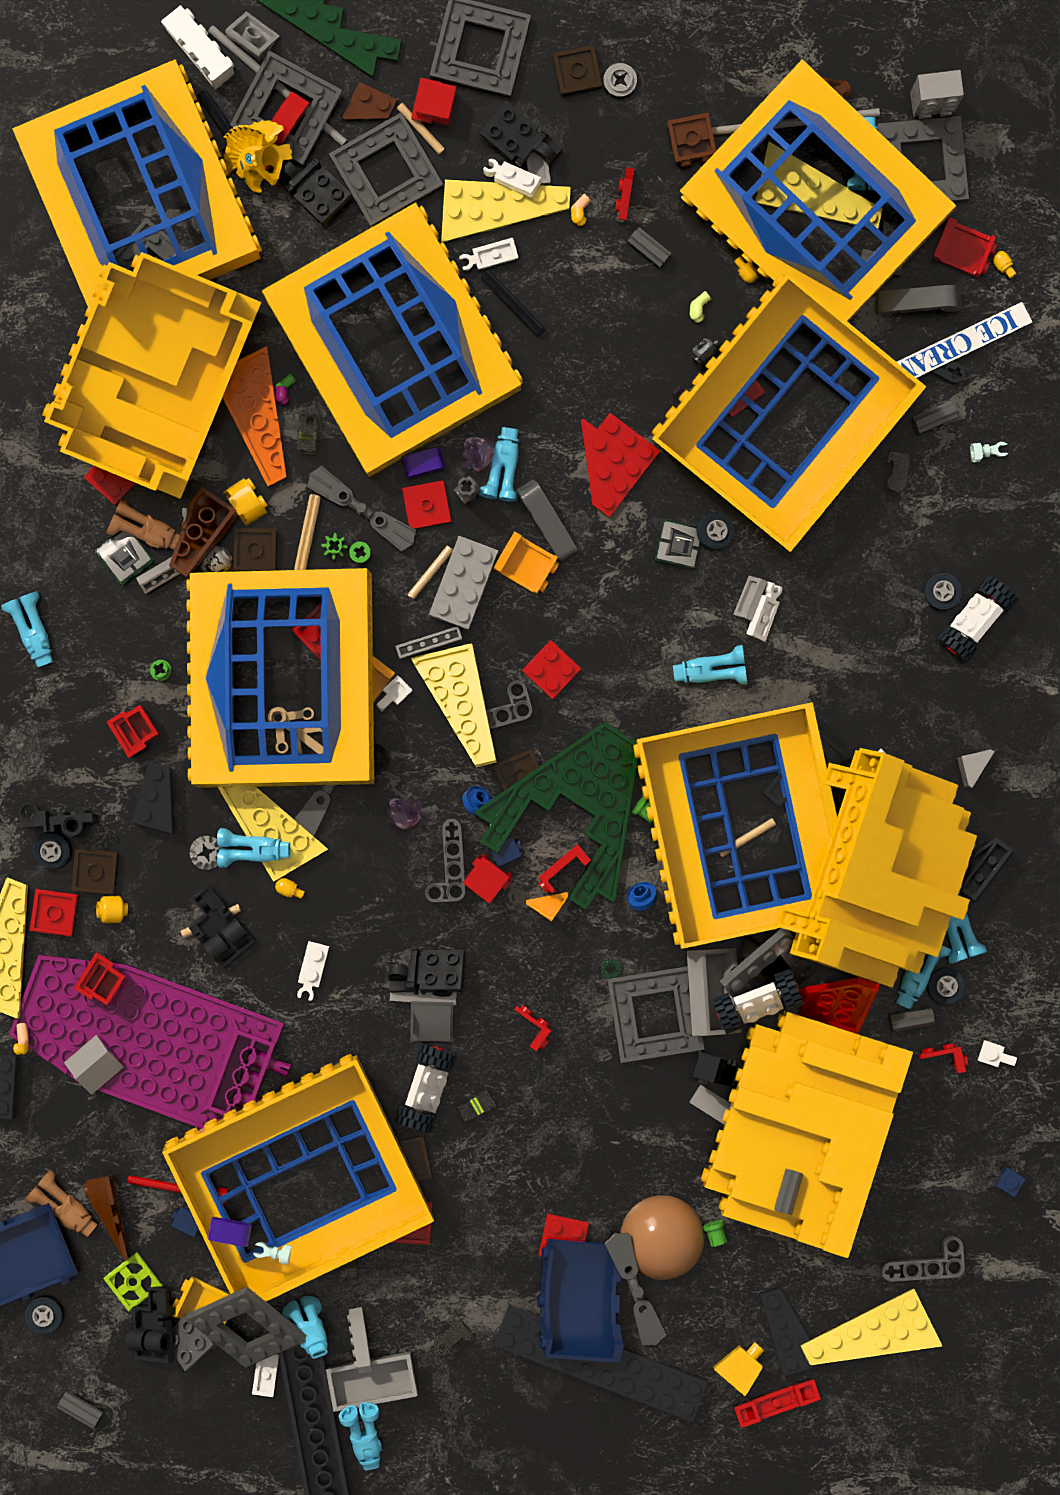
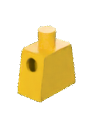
[713,1342,764,1396]

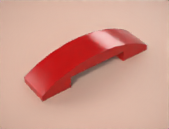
[265,91,310,172]
[734,1379,821,1428]

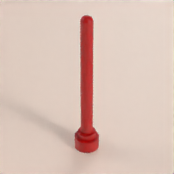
[127,1176,229,1205]

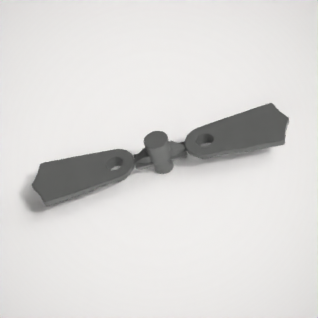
[307,466,416,552]
[294,785,337,836]
[604,1233,666,1346]

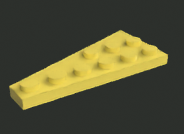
[441,180,570,243]

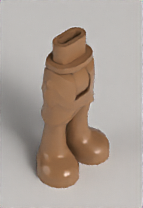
[106,498,180,550]
[25,1169,98,1237]

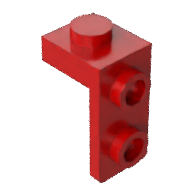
[514,1005,551,1051]
[918,1043,968,1073]

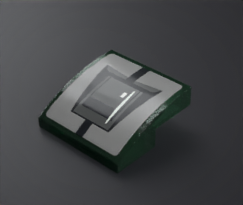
[654,519,701,570]
[94,531,155,586]

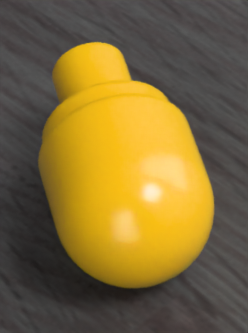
[993,251,1017,278]
[734,256,759,284]
[275,878,305,899]

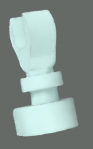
[970,442,1008,463]
[253,1242,292,1265]

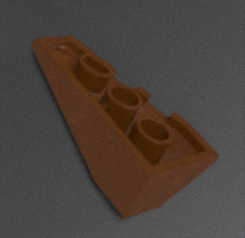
[169,487,238,578]
[84,1174,130,1260]

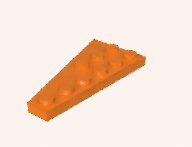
[222,346,287,487]

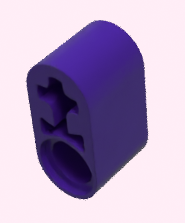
[402,447,445,478]
[208,1217,252,1247]

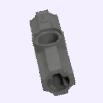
[453,476,481,504]

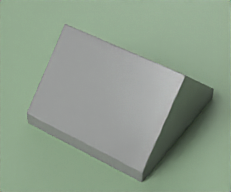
[225,11,280,62]
[957,749,994,789]
[64,1035,124,1095]

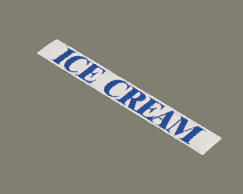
[897,302,1032,378]

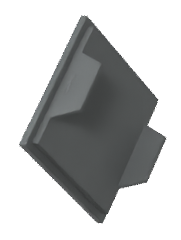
[410,1001,453,1043]

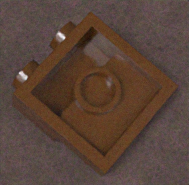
[667,113,716,167]

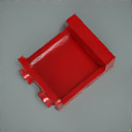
[932,217,997,278]
[538,844,591,894]

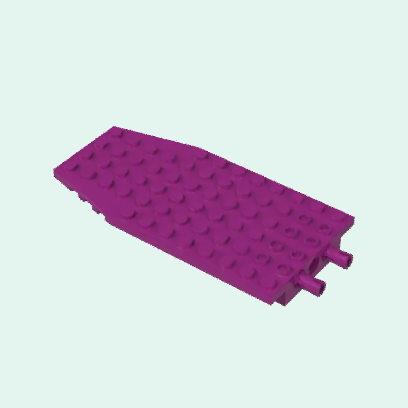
[9,955,291,1129]

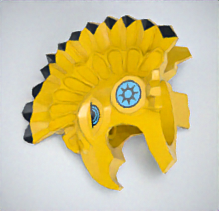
[221,120,292,193]

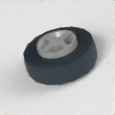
[696,512,734,550]
[924,573,962,610]
[33,831,71,869]
[927,967,966,1005]
[25,1296,63,1335]

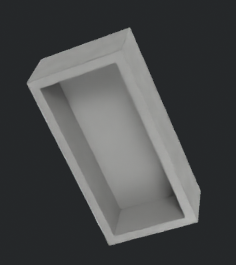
[910,70,964,119]
[429,536,498,631]
[687,948,741,1036]
[326,1351,418,1412]

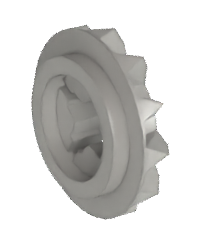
[604,63,637,97]
[190,836,223,870]

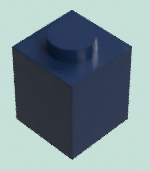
[490,837,523,867]
[994,1166,1025,1197]
[170,1206,199,1237]

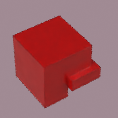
[411,78,457,126]
[107,705,161,758]
[463,854,513,903]
[73,952,129,1005]

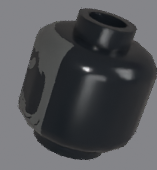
[691,338,721,369]

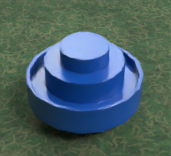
[462,786,492,816]
[627,882,658,911]

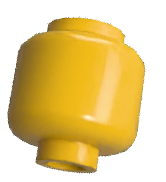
[96,896,128,924]

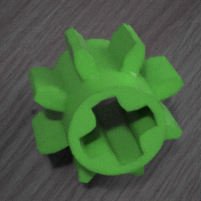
[321,533,348,560]

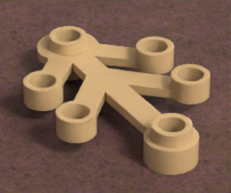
[268,707,324,754]

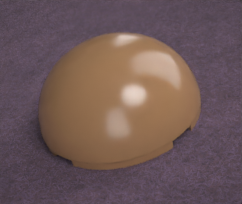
[620,1195,705,1280]

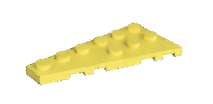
[756,142,882,229]
[411,643,497,767]
[218,787,328,882]
[0,878,28,1019]
[800,1289,942,1365]

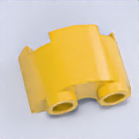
[223,478,268,527]

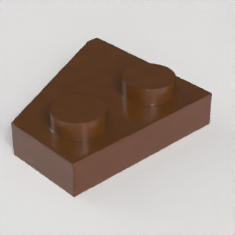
[342,82,397,121]

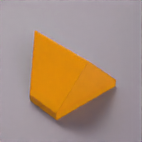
[526,892,568,921]

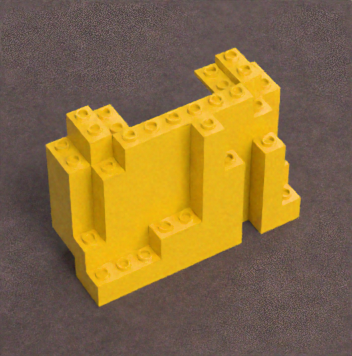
[42,252,261,499]
[776,748,977,988]
[701,1011,913,1258]

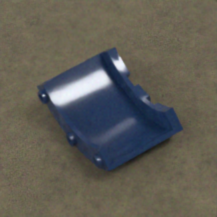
[0,1203,78,1306]
[537,1239,624,1363]

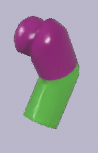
[275,373,296,405]

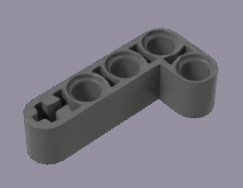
[876,285,962,314]
[516,479,578,562]
[453,680,532,737]
[425,819,466,903]
[880,1236,965,1282]

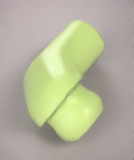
[690,292,711,323]

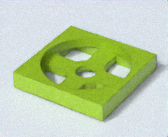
[103,1252,163,1312]

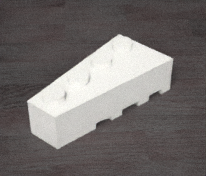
[161,5,235,90]

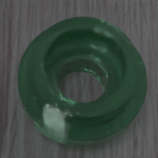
[600,959,622,979]

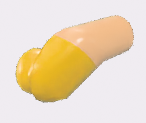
[571,194,591,226]
[13,1023,29,1055]

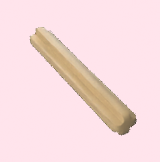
[294,494,321,570]

